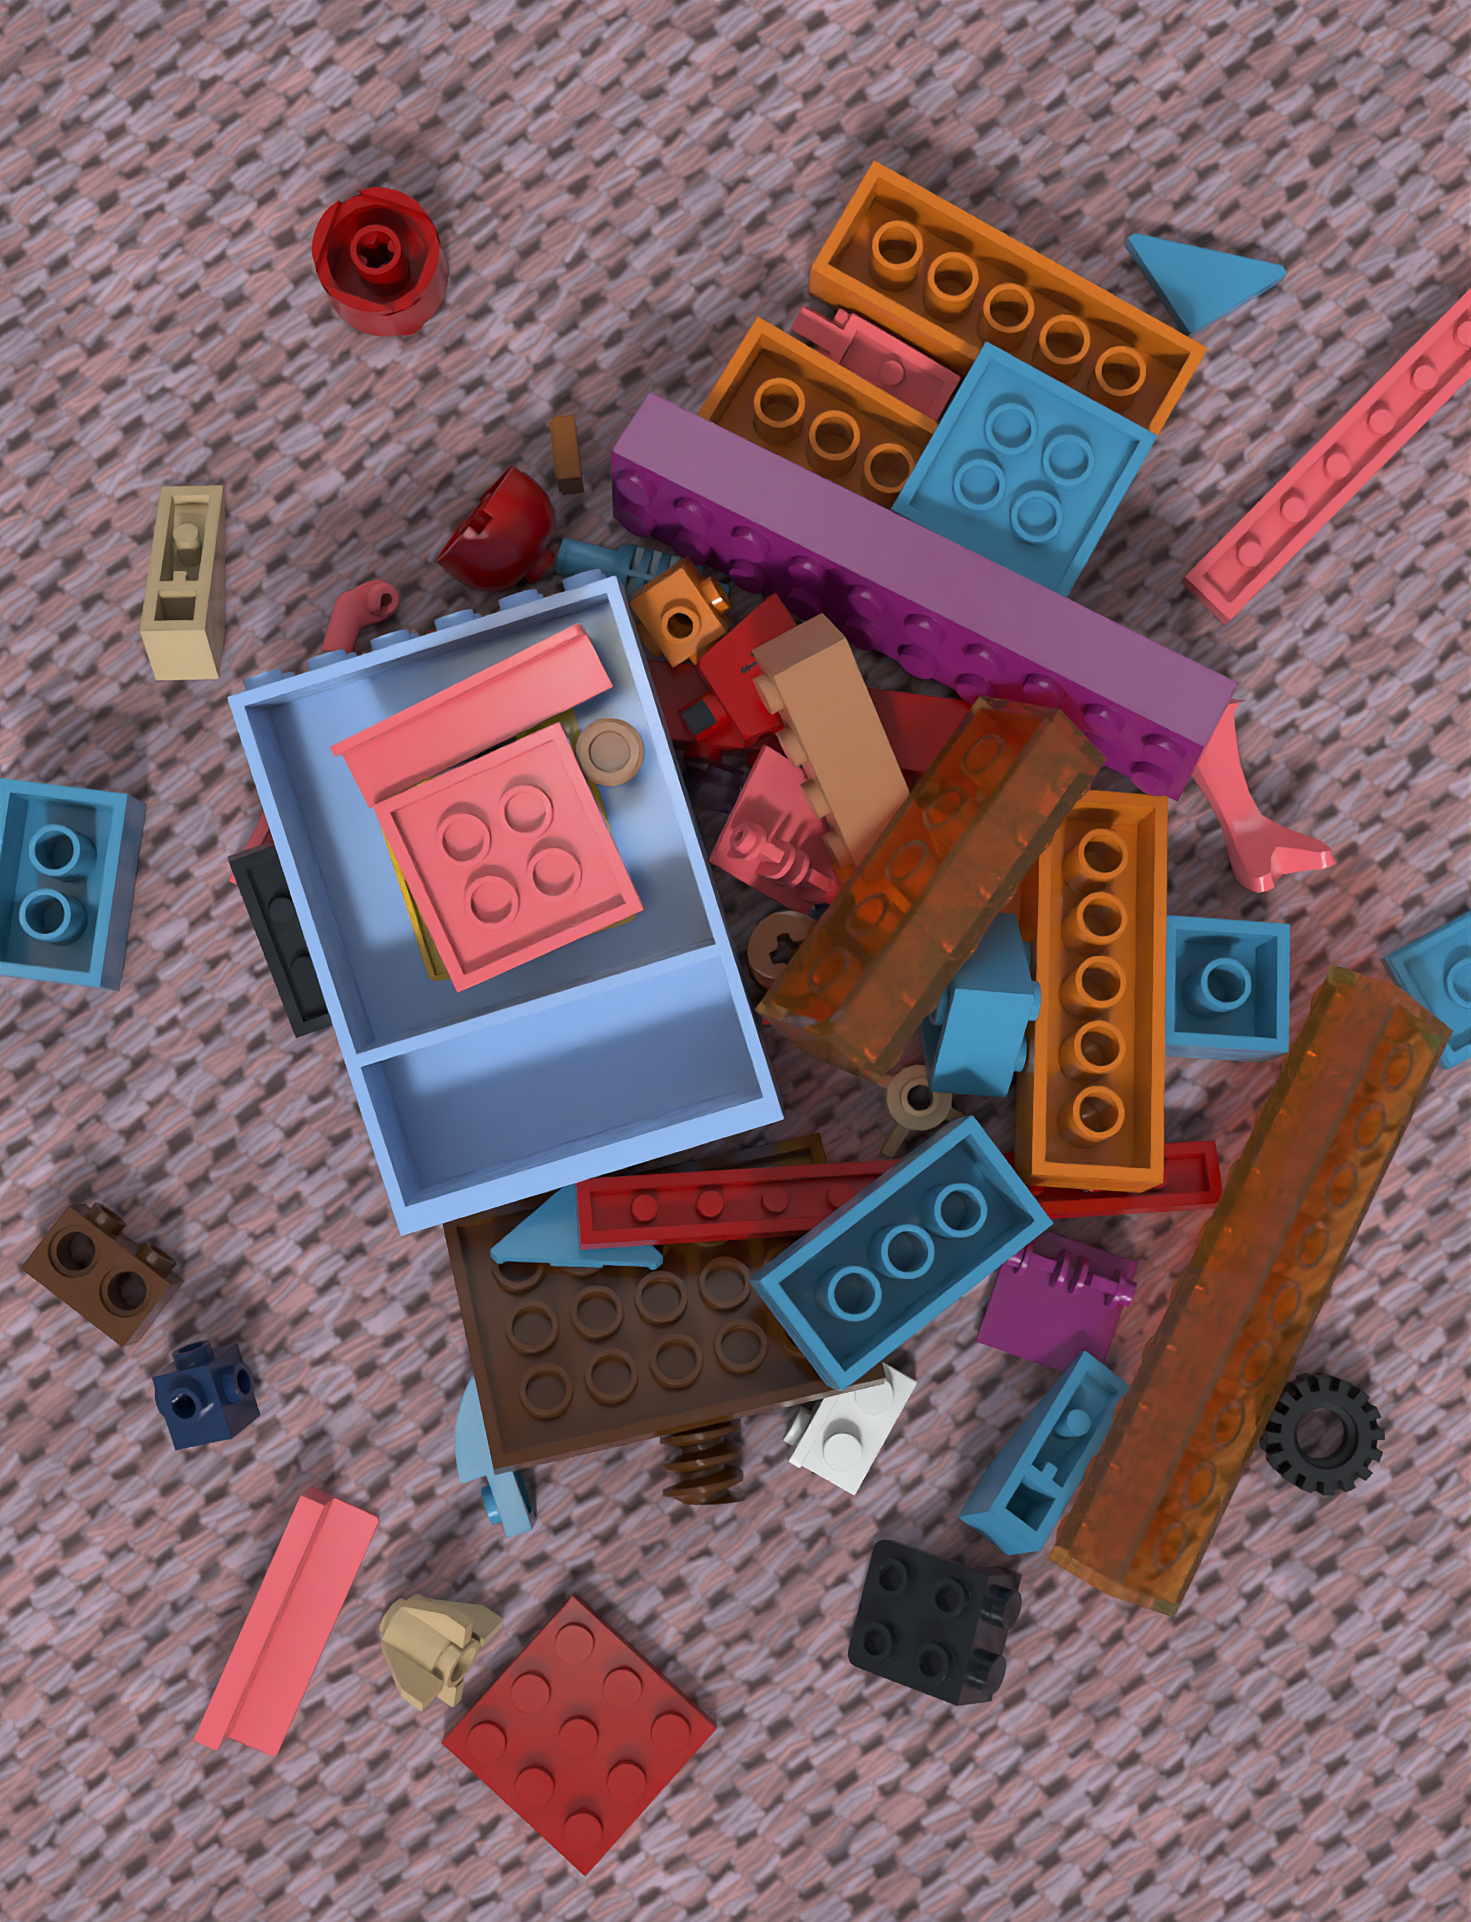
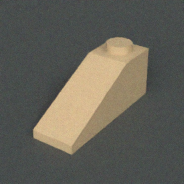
[140,485,225,680]

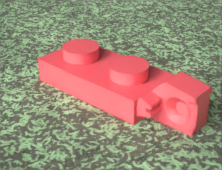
[790,306,963,422]

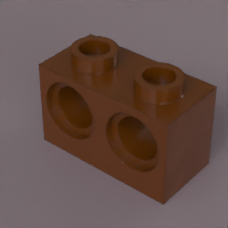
[21,1202,185,1348]

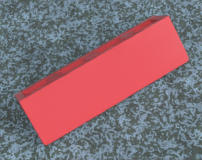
[330,623,614,808]
[193,1486,379,1756]

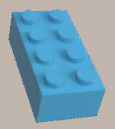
[747,1115,1054,1391]

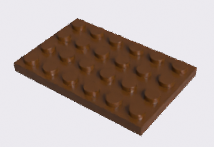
[442,1133,886,1475]

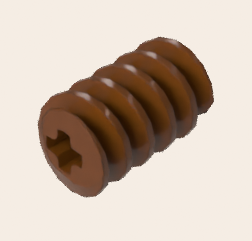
[746,910,831,1000]
[659,1418,745,1505]

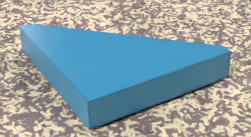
[1124,233,1287,338]
[490,1183,663,1270]

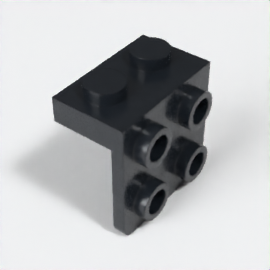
[848,1539,1022,1706]

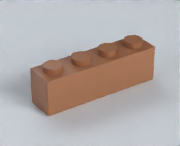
[752,613,933,885]

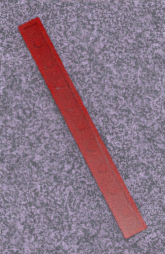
[574,1140,1225,1250]

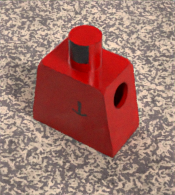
[677,593,797,748]

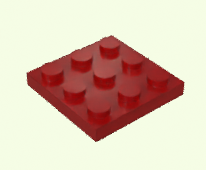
[441,1592,717,1877]

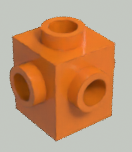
[629,556,732,667]

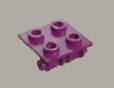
[975,1230,1138,1372]

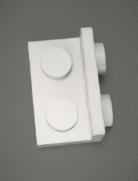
[782,1361,917,1496]

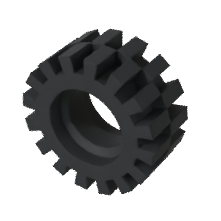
[1258,1373,1385,1496]

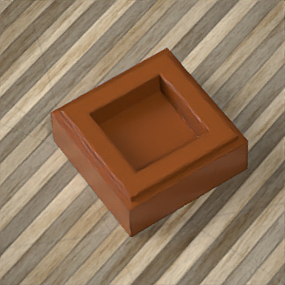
[549,415,584,495]

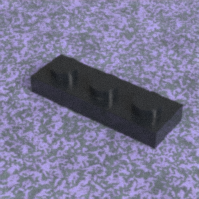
[227,841,333,1038]

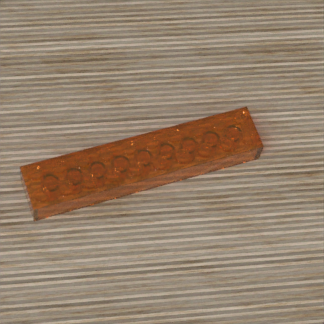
[1048,964,1453,1618]

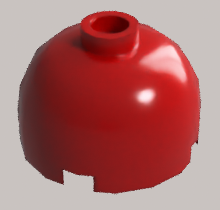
[436,464,556,593]

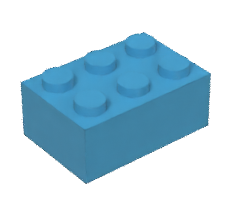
[0,778,146,991]

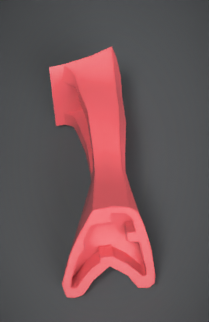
[1192,698,1336,893]

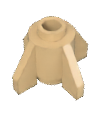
[855,1063,965,1158]
[379,1594,504,1712]

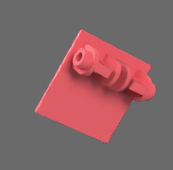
[707,745,842,914]

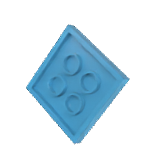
[890,341,1158,598]

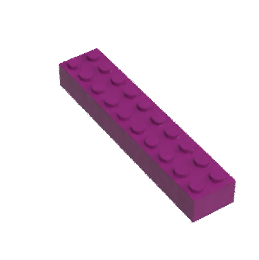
[611,392,1239,802]

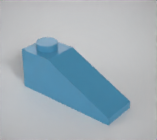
[958,1351,1135,1556]

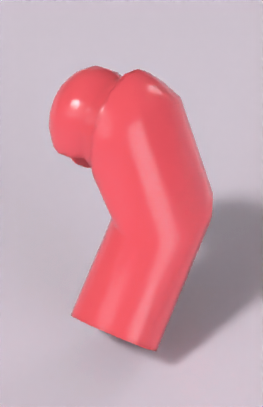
[321,580,400,654]

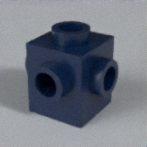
[152,1340,261,1451]

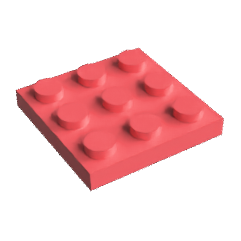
[372,722,645,993]

